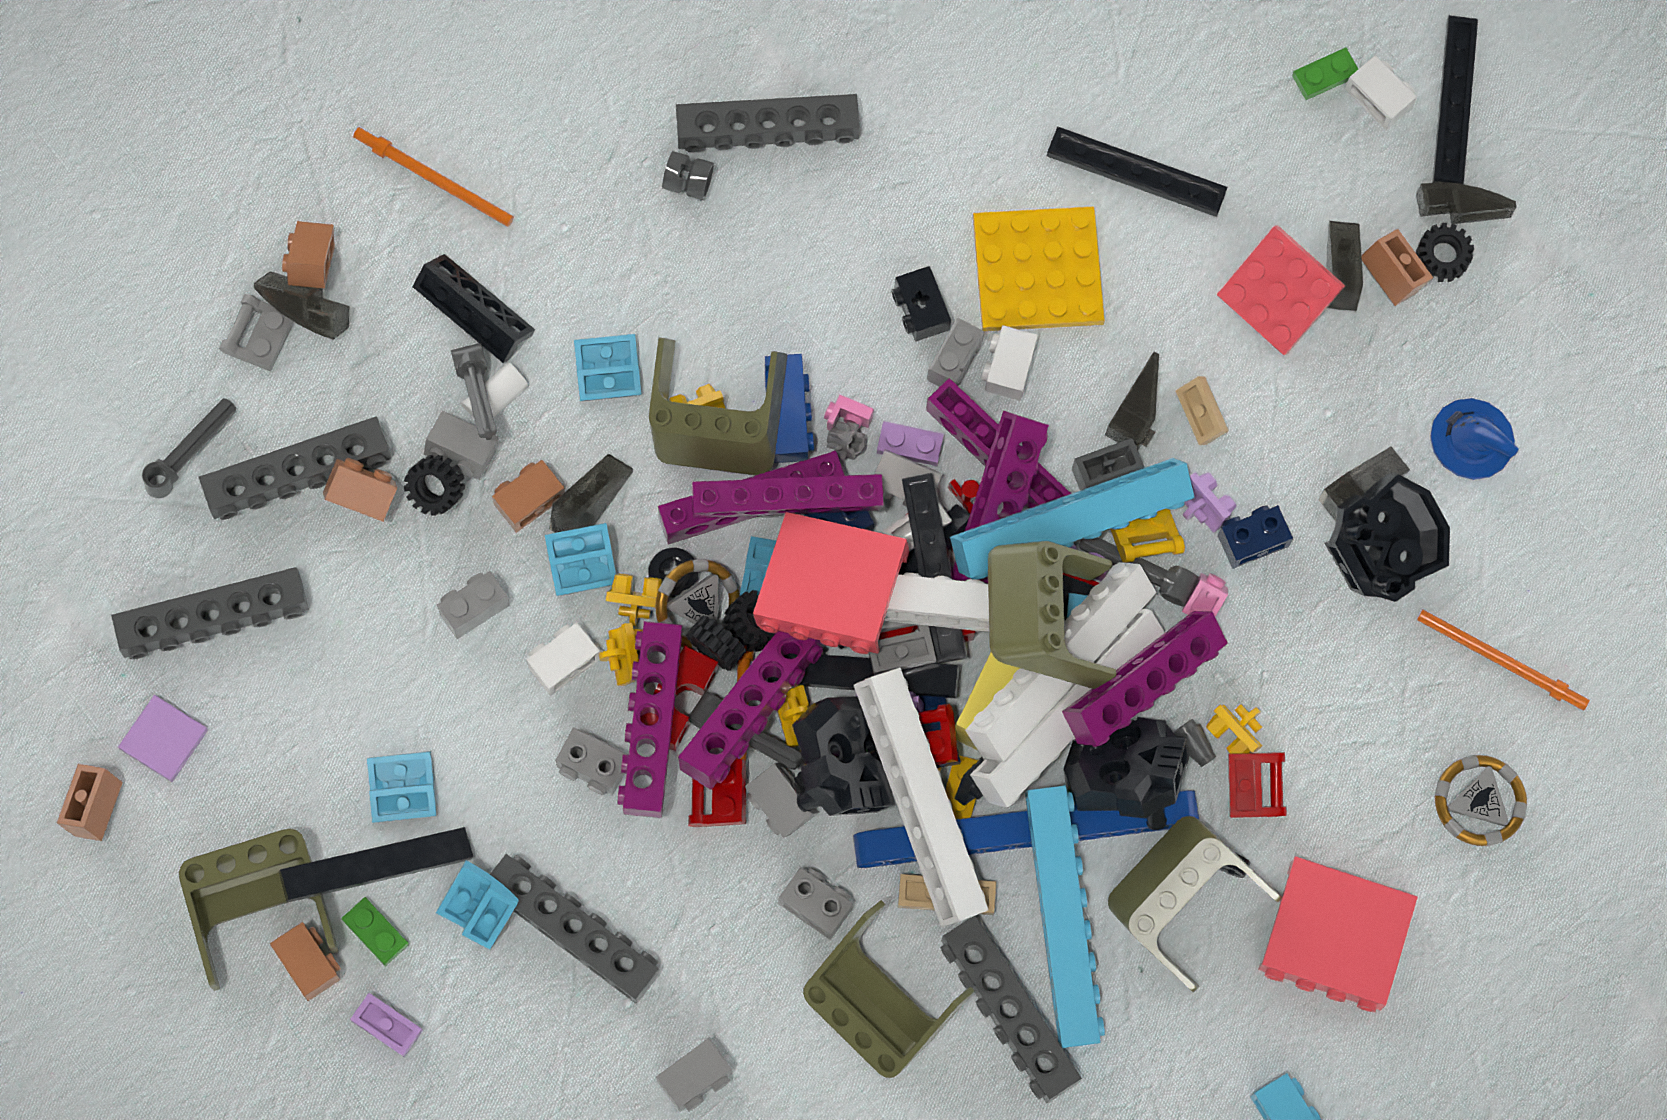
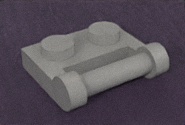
[219,294,296,372]
[869,621,936,676]

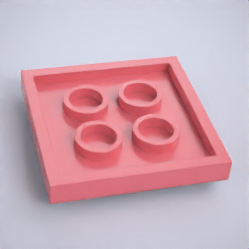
[1217,225,1345,355]

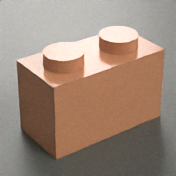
[282,221,335,289]
[1360,229,1433,306]
[323,458,398,522]
[492,460,566,533]
[57,764,123,841]
[270,922,341,1001]

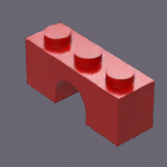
[641,646,718,752]

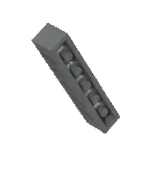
[676,94,860,152]
[198,416,392,520]
[111,567,309,659]
[490,854,660,1005]
[940,916,1082,1103]

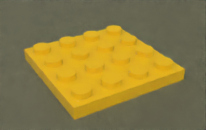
[973,206,1105,331]

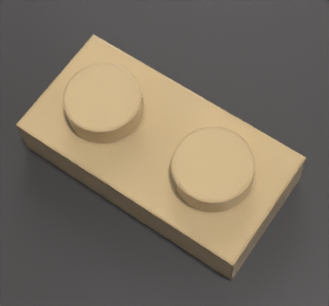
[1176,376,1229,445]

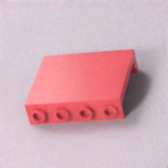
[753,512,910,654]
[1258,856,1418,1012]

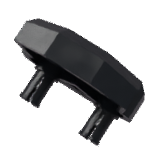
[1324,472,1450,602]
[792,696,895,816]
[1063,717,1190,830]

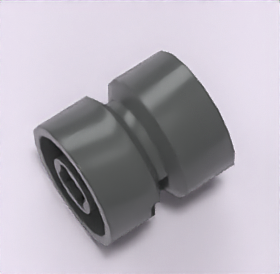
[662,151,714,200]

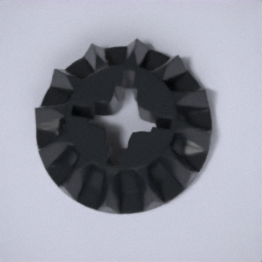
[648,548,698,598]

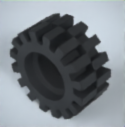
[1416,223,1474,282]
[403,455,465,516]
[723,590,776,652]
[686,615,746,671]

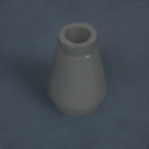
[1173,719,1216,767]

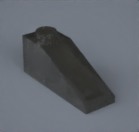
[1326,220,1363,311]
[1105,351,1159,451]
[1318,446,1410,521]
[549,453,633,533]

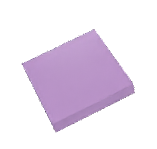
[118,695,208,782]

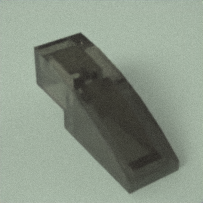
[1416,182,1517,224]
[254,271,349,340]

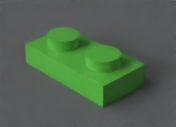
[1292,47,1358,100]
[341,897,409,967]

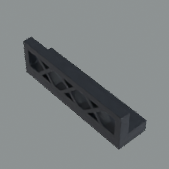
[412,254,535,363]

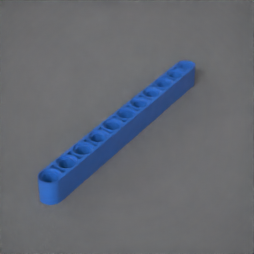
[853,791,1199,868]

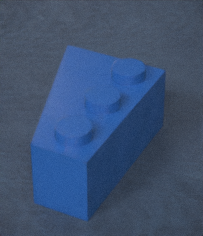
[764,354,814,463]

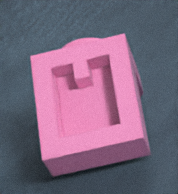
[824,395,874,431]
[1182,573,1228,616]

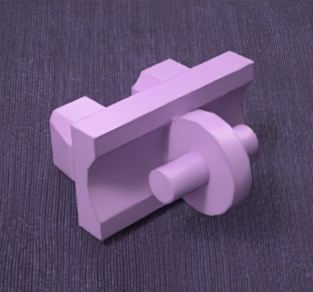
[1183,472,1236,533]

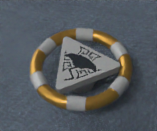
[655,559,740,650]
[1435,755,1527,846]

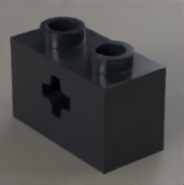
[891,266,951,342]

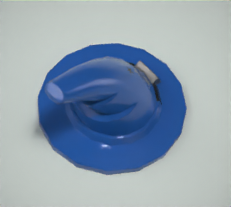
[1430,398,1519,480]

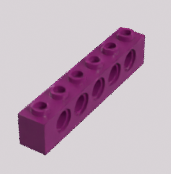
[926,378,1071,509]
[952,410,1049,584]
[658,451,845,545]
[691,474,884,518]
[1062,611,1228,747]
[617,621,682,818]
[678,631,823,790]

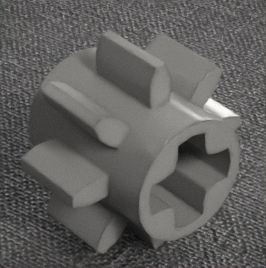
[827,421,865,460]

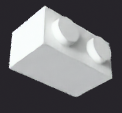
[1345,55,1417,131]
[981,325,1038,401]
[526,622,600,696]

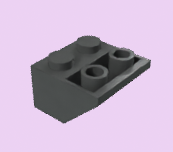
[1071,438,1144,491]

